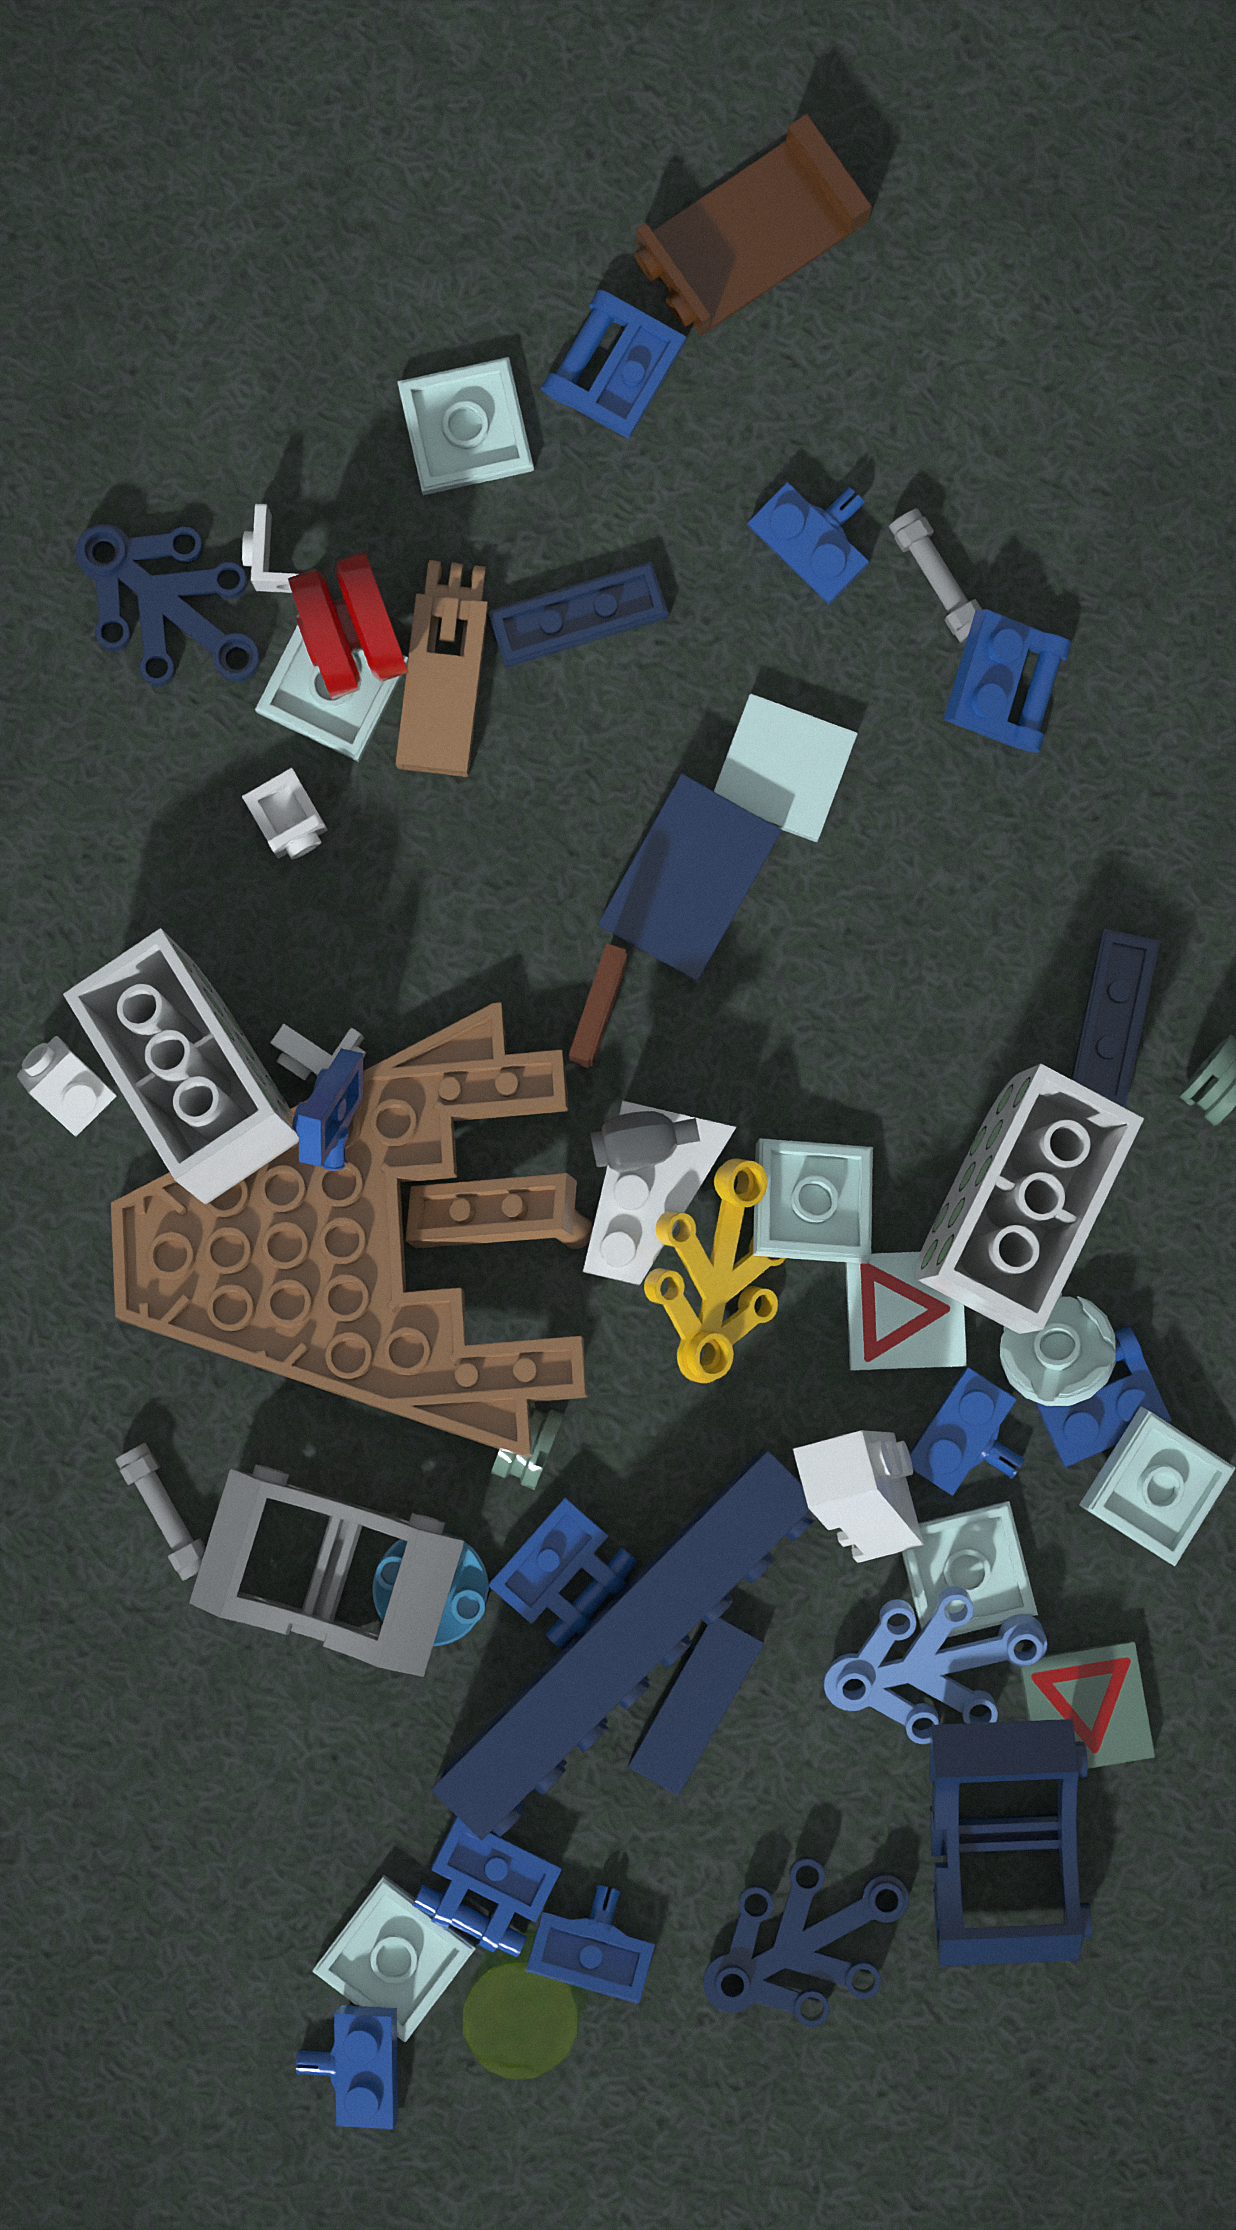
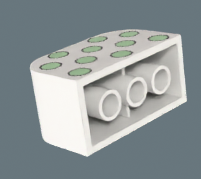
[63,928,299,1204]
[915,1064,1144,1334]

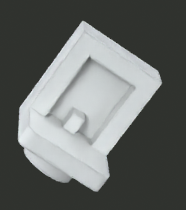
[242,768,328,859]
[271,1024,366,1080]
[17,1036,117,1136]

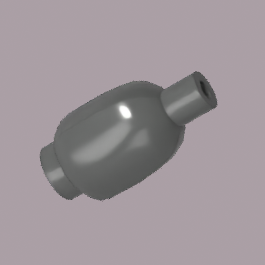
[590,1111,700,1172]

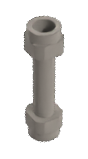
[889,508,982,643]
[115,1442,206,1581]

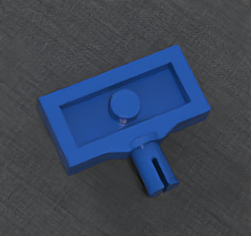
[747,482,869,605]
[292,1048,363,1171]
[909,1366,1025,1496]
[526,1885,655,2004]
[296,2005,398,2129]

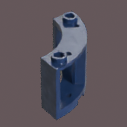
[929,1719,1092,1966]

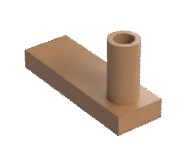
[406,1173,593,1249]

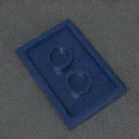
[598,774,782,981]

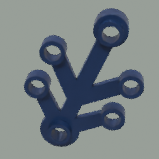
[75,524,261,687]
[703,1856,909,2027]

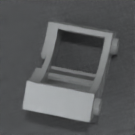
[189,1464,464,1677]

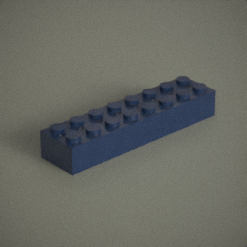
[431,1447,817,1841]

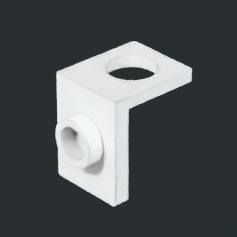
[242,504,298,593]

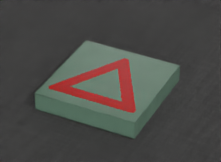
[1020,1640,1155,1769]

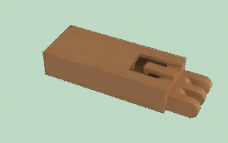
[396,560,489,777]

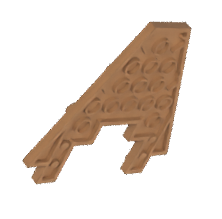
[111,1003,588,1458]

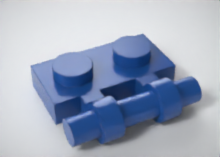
[488,1497,639,1650]
[412,1816,562,1958]

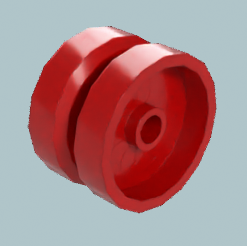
[288,551,409,700]

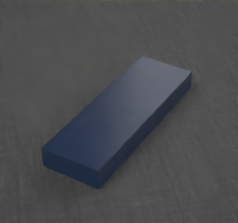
[488,561,669,669]
[1071,929,1160,1109]
[628,1617,764,1796]

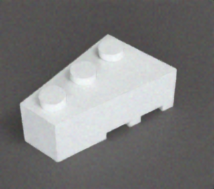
[583,1101,736,1285]
[793,1430,924,1563]

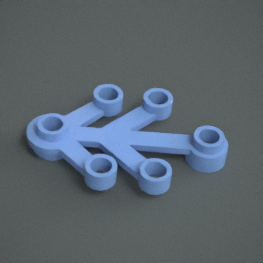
[824,1586,1047,1744]

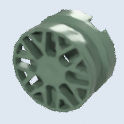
[1179,1034,1236,1126]
[491,1402,564,1490]

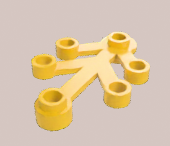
[644,1159,786,1383]

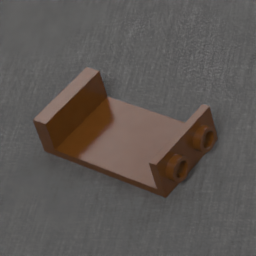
[634,114,872,336]

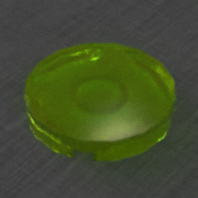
[463,1960,578,2079]

